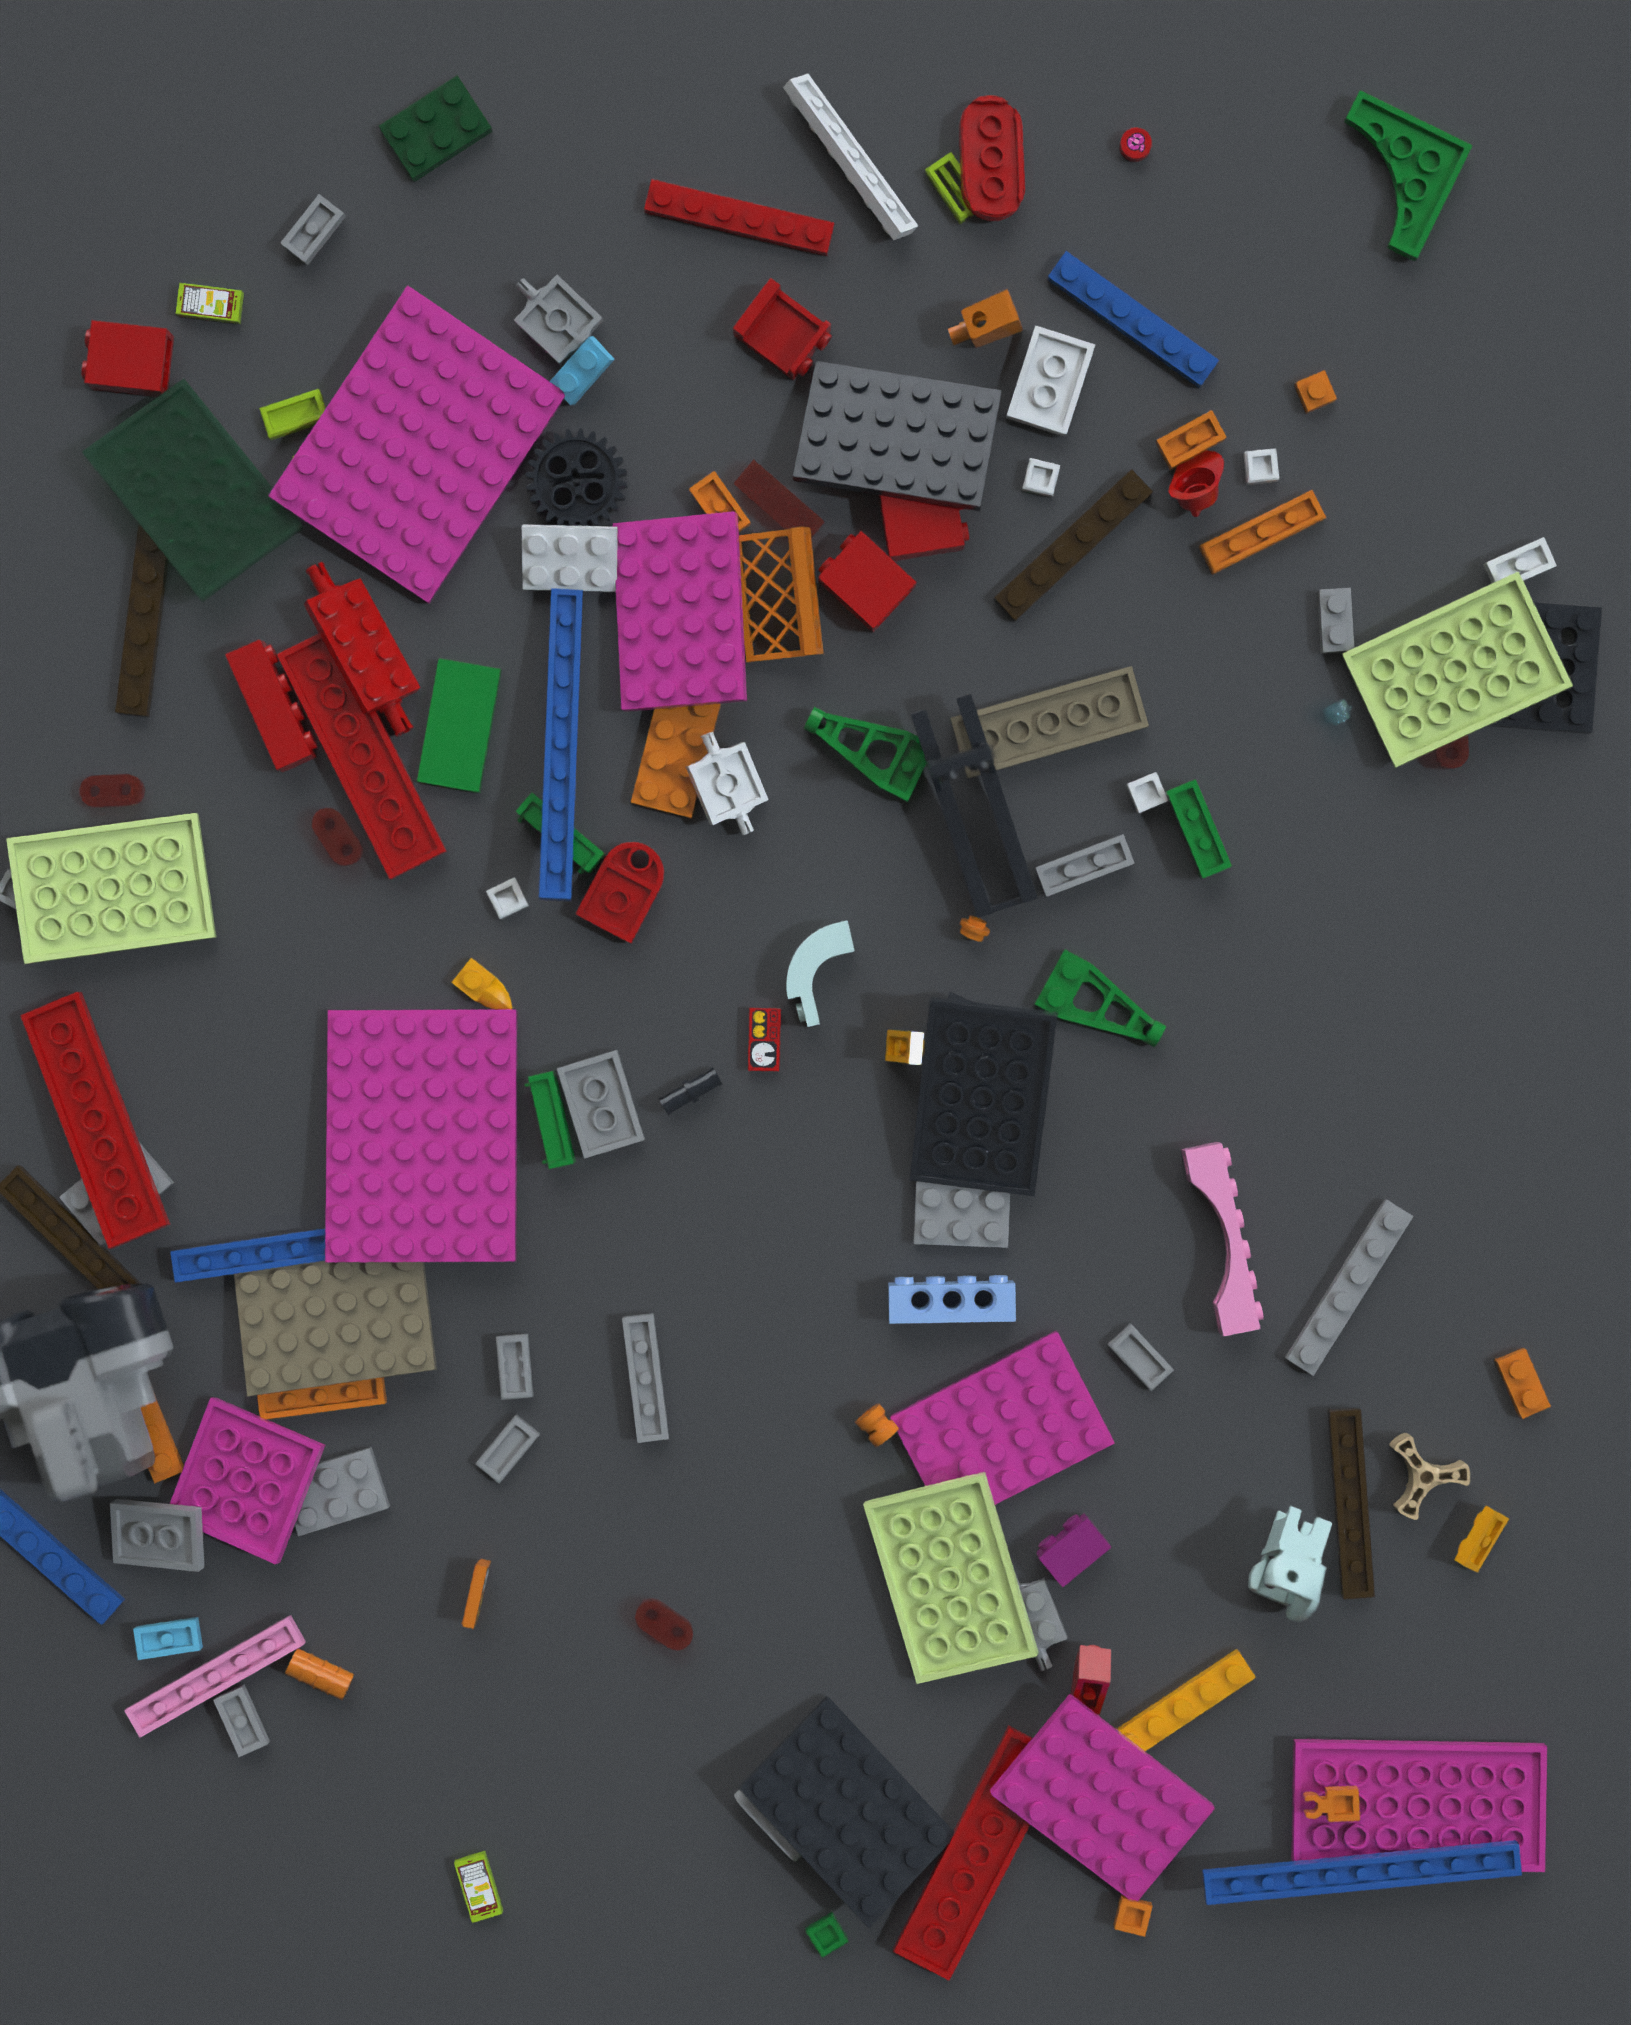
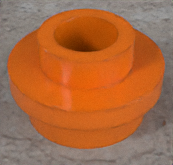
[959,915,990,942]

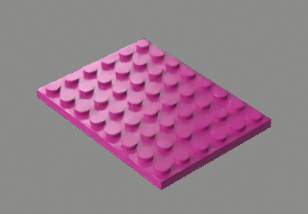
[268,285,565,604]
[325,1009,517,1262]

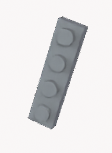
[622,1313,669,1443]

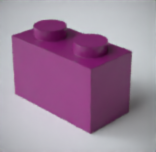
[1036,1513,1111,1587]

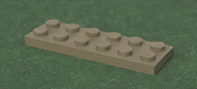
[950,666,1149,779]

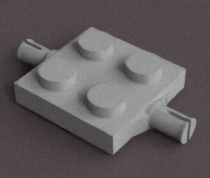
[514,275,604,366]
[1013,1567,1067,1671]

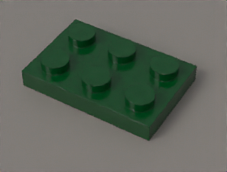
[379,75,493,182]

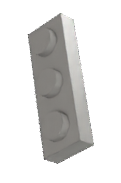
[1034,834,1135,897]

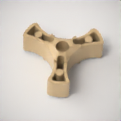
[1389,1433,1470,1520]

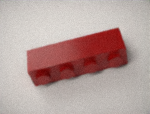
[225,639,318,773]

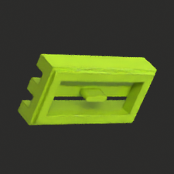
[925,152,974,224]

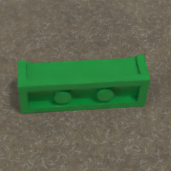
[1165,779,1232,879]
[516,792,606,874]
[524,1071,576,1169]

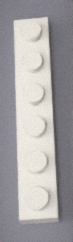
[783,74,918,240]

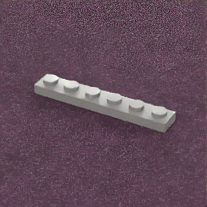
[1285,1199,1413,1376]

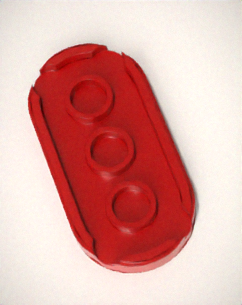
[959,95,1025,221]

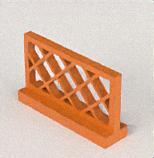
[739,527,824,662]

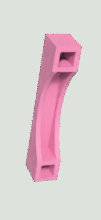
[1181,1142,1264,1337]

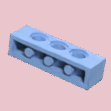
[888,1275,1016,1324]

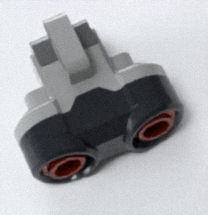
[0,1283,174,1501]

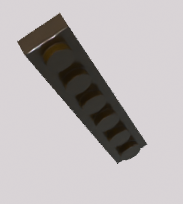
[994,469,1153,622]
[115,525,172,717]
[0,1165,140,1289]
[1328,1407,1375,1600]

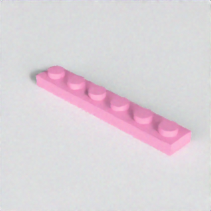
[124,1615,306,1738]

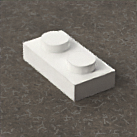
[1483,537,1557,583]

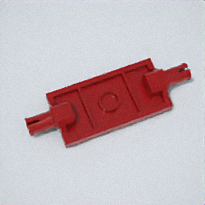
[303,562,421,737]

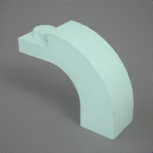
[786,920,855,1027]

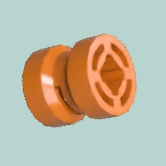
[855,1403,899,1447]

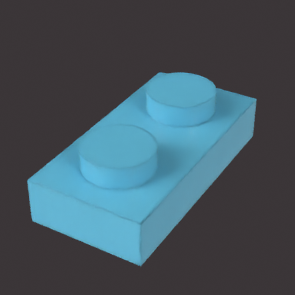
[550,336,615,405]
[133,1617,203,1660]

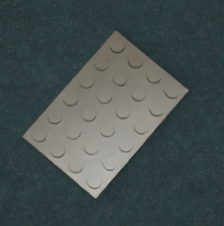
[234,1261,437,1396]

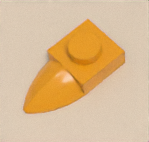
[452,958,513,1010]

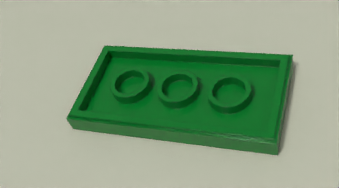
[417,658,502,793]

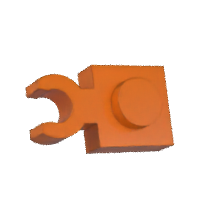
[1303,1786,1360,1822]

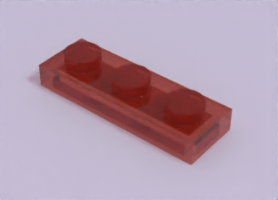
[733,459,826,539]

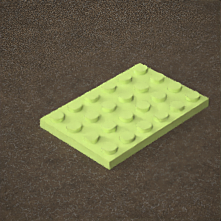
[1342,571,1573,768]
[6,813,216,964]
[863,1472,1038,1684]

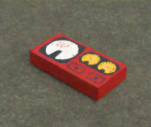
[748,1008,781,1071]

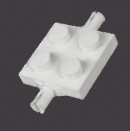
[686,731,769,835]

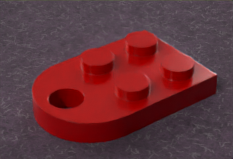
[576,842,665,944]

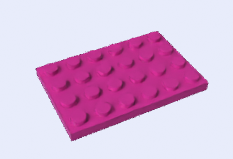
[613,511,747,712]
[890,1330,1115,1505]
[990,1694,1215,1901]

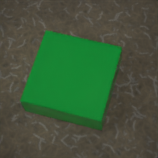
[806,1912,849,1958]

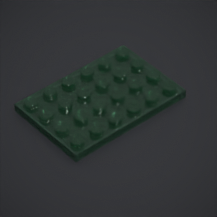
[82,378,303,603]

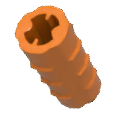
[285,1648,355,1700]

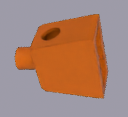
[947,289,1024,347]

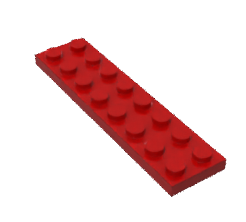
[277,633,447,880]
[20,991,170,1249]
[893,1725,1033,1981]

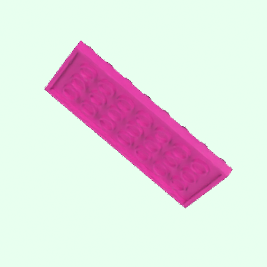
[1291,1739,1547,1872]

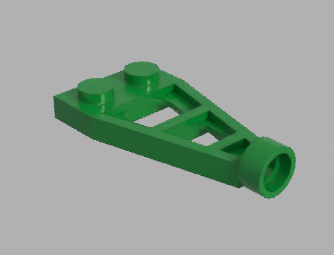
[803,707,926,802]
[1034,949,1166,1048]

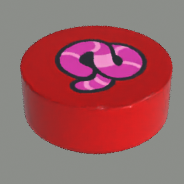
[1119,127,1152,162]

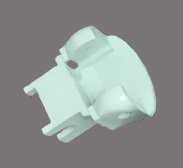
[1248,1506,1332,1622]

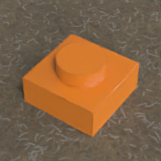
[1294,370,1337,414]
[1113,1895,1153,1937]

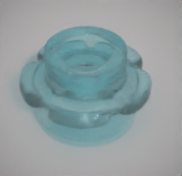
[1322,698,1353,726]

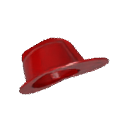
[1168,450,1224,517]

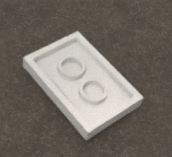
[1006,325,1095,437]
[522,525,618,592]

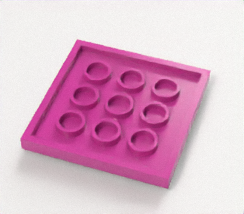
[170,1397,325,1564]

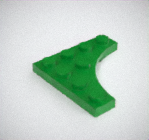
[1344,90,1473,262]

